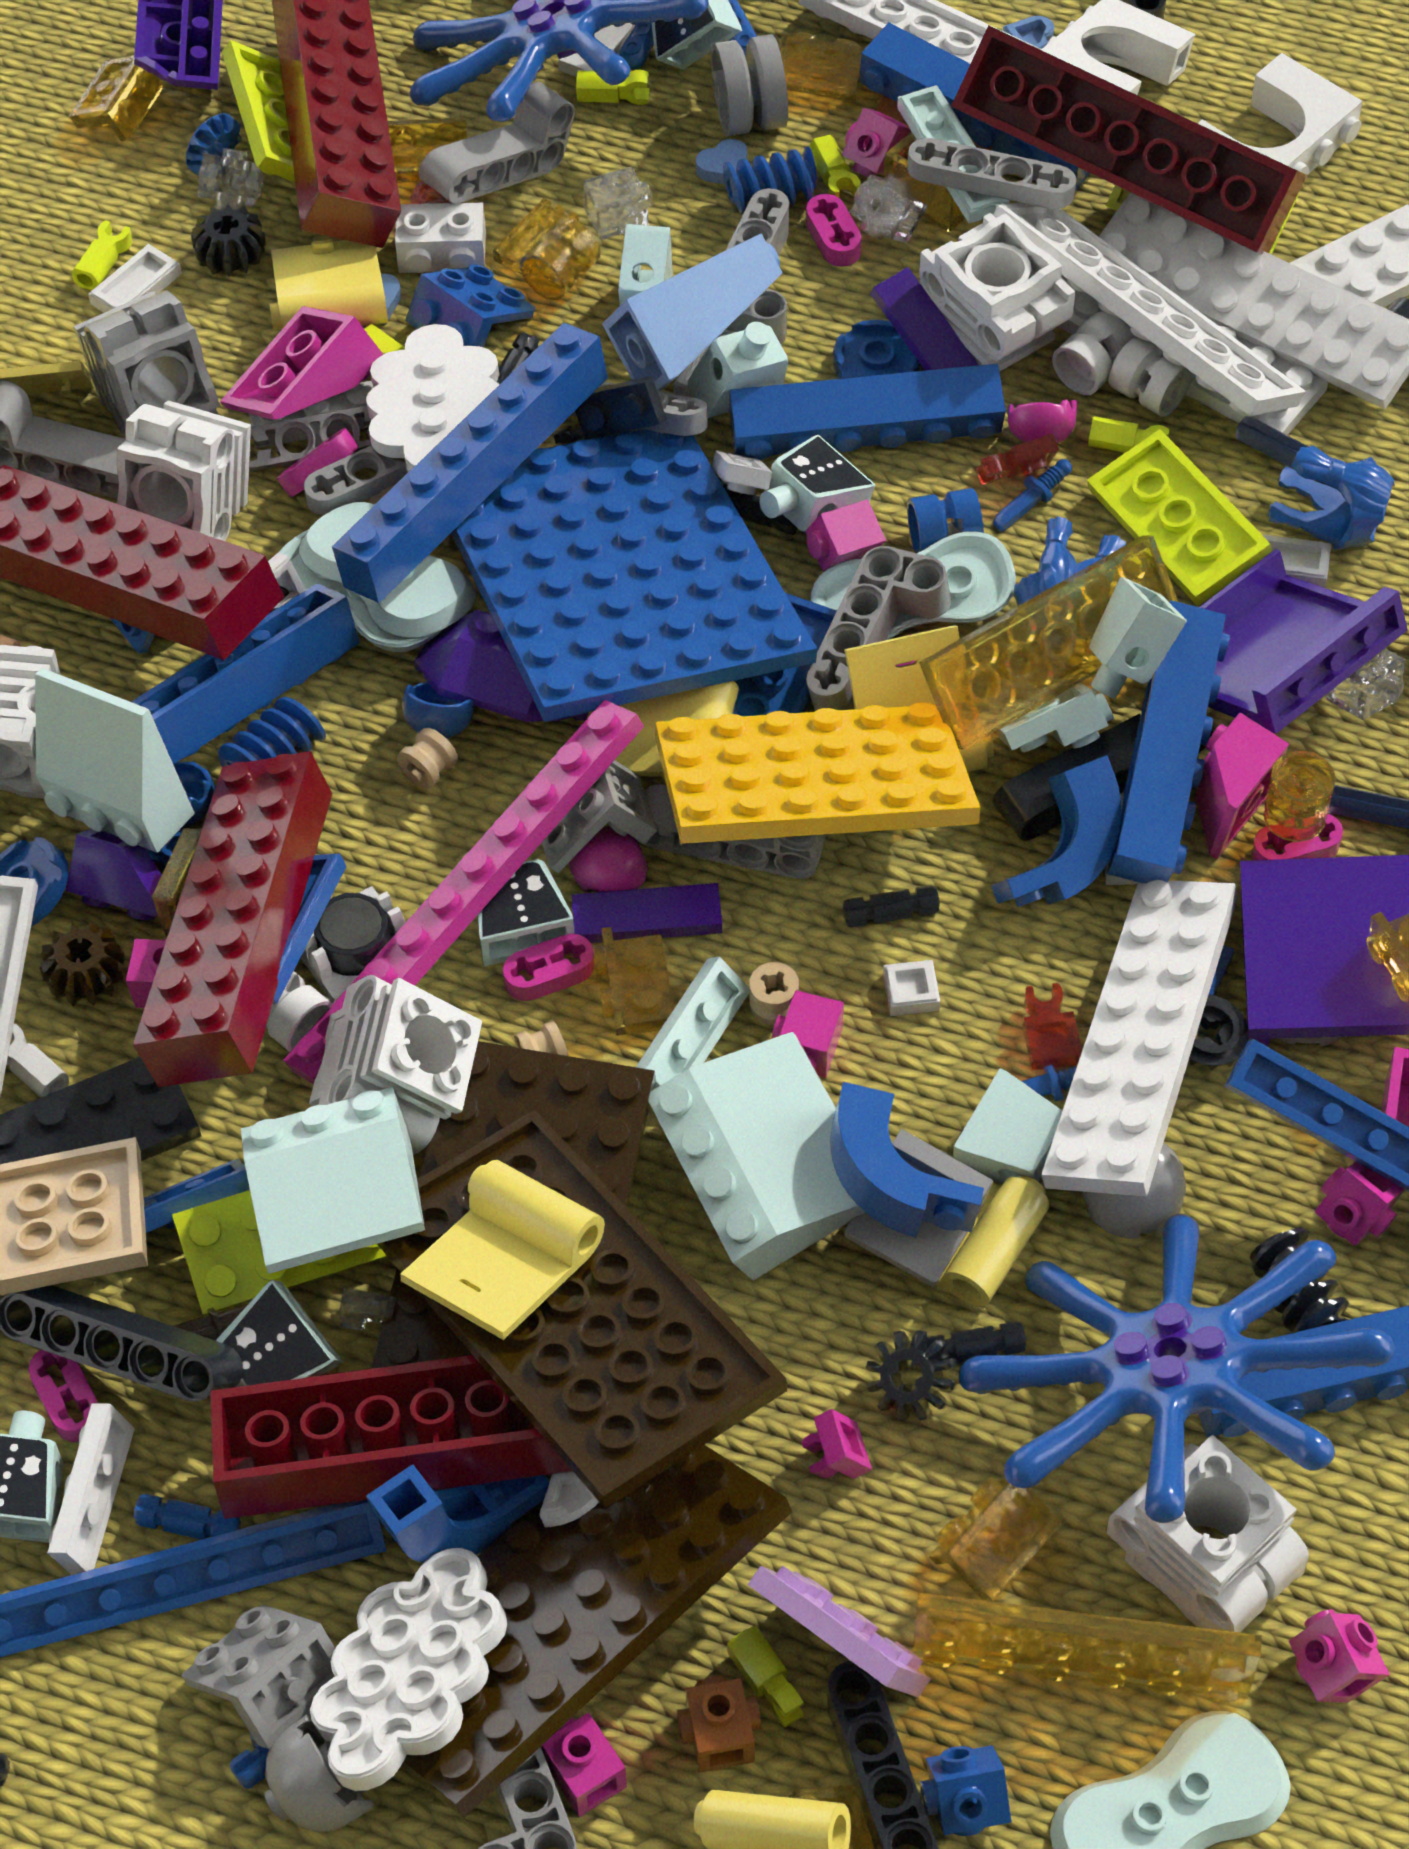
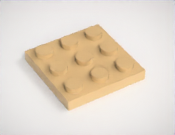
[0,1137,148,1296]

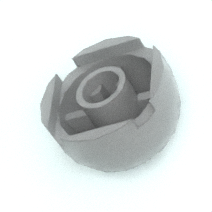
[1081,1142,1186,1239]
[264,1712,374,1833]

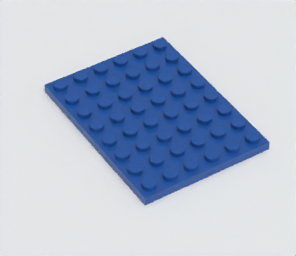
[451,429,817,722]

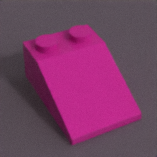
[220,306,383,420]

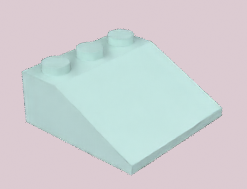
[35,668,195,853]
[241,1086,425,1274]

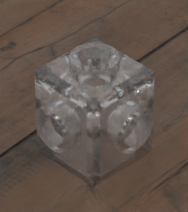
[197,148,264,210]
[583,166,653,240]
[849,173,928,243]
[1326,648,1406,720]

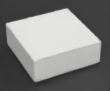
[883,960,940,1016]

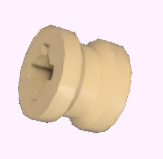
[397,728,458,789]
[749,962,799,1025]
[514,1021,569,1056]

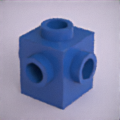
[920,1745,1012,1836]

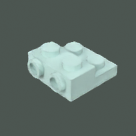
[992,681,1114,752]

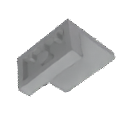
[542,760,658,873]
[844,1129,993,1286]
[182,1605,335,1749]

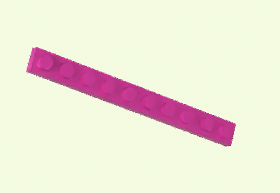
[283,700,644,1085]

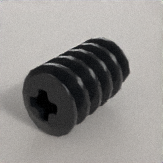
[1250,1227,1349,1333]

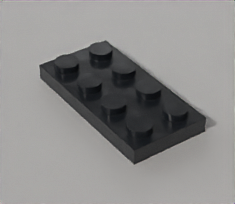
[0,1057,202,1164]

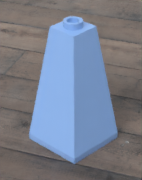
[602,233,782,391]

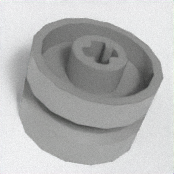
[711,34,788,136]

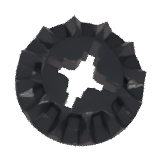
[1189,994,1249,1071]

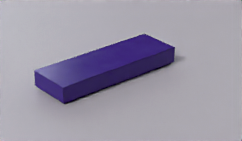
[870,267,979,371]
[571,883,723,943]

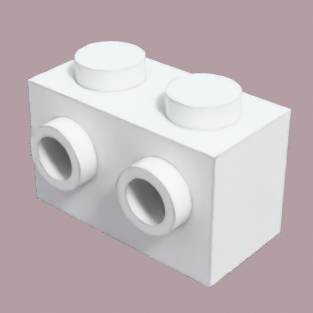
[395,202,486,273]

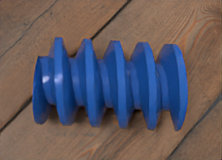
[723,147,817,215]
[218,697,326,767]

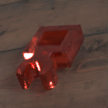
[975,433,1059,485]
[1023,983,1082,1070]

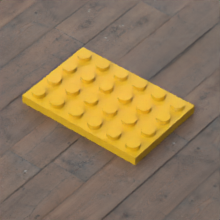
[655,702,980,844]

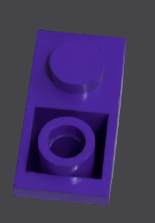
[66,829,176,920]

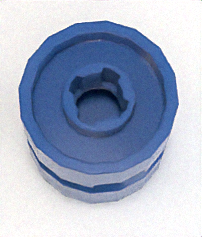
[907,488,984,554]

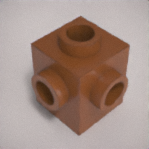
[677,1676,761,1773]

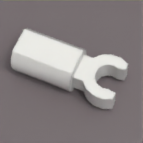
[6,1024,69,1097]

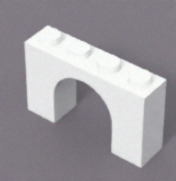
[1041,0,1195,95]
[1198,53,1363,175]

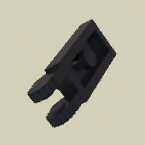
[553,376,667,444]

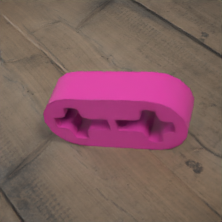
[806,194,862,267]
[276,428,359,497]
[1251,812,1343,860]
[503,934,595,1001]
[28,1349,98,1443]

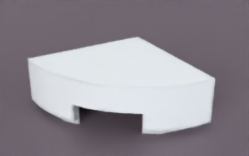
[539,1472,599,1527]

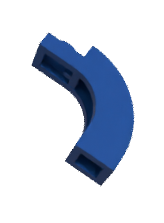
[991,755,1122,907]
[830,1082,984,1238]
[366,1464,550,1563]

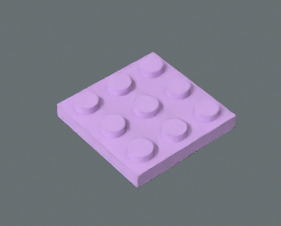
[748,1565,931,1698]

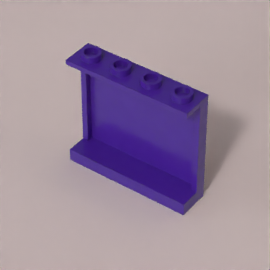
[1199,549,1408,734]
[1240,855,1409,1047]

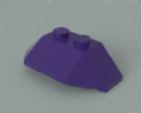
[134,0,223,91]
[414,610,589,722]

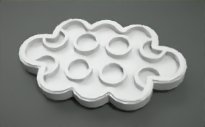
[366,324,499,472]
[310,1548,507,1791]

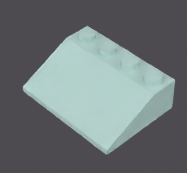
[648,1032,865,1281]

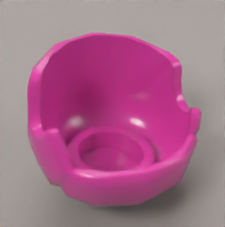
[1008,400,1077,447]
[569,826,648,892]

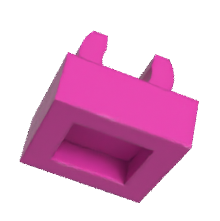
[802,1409,872,1479]

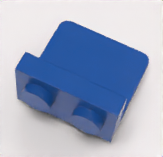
[405,264,535,347]

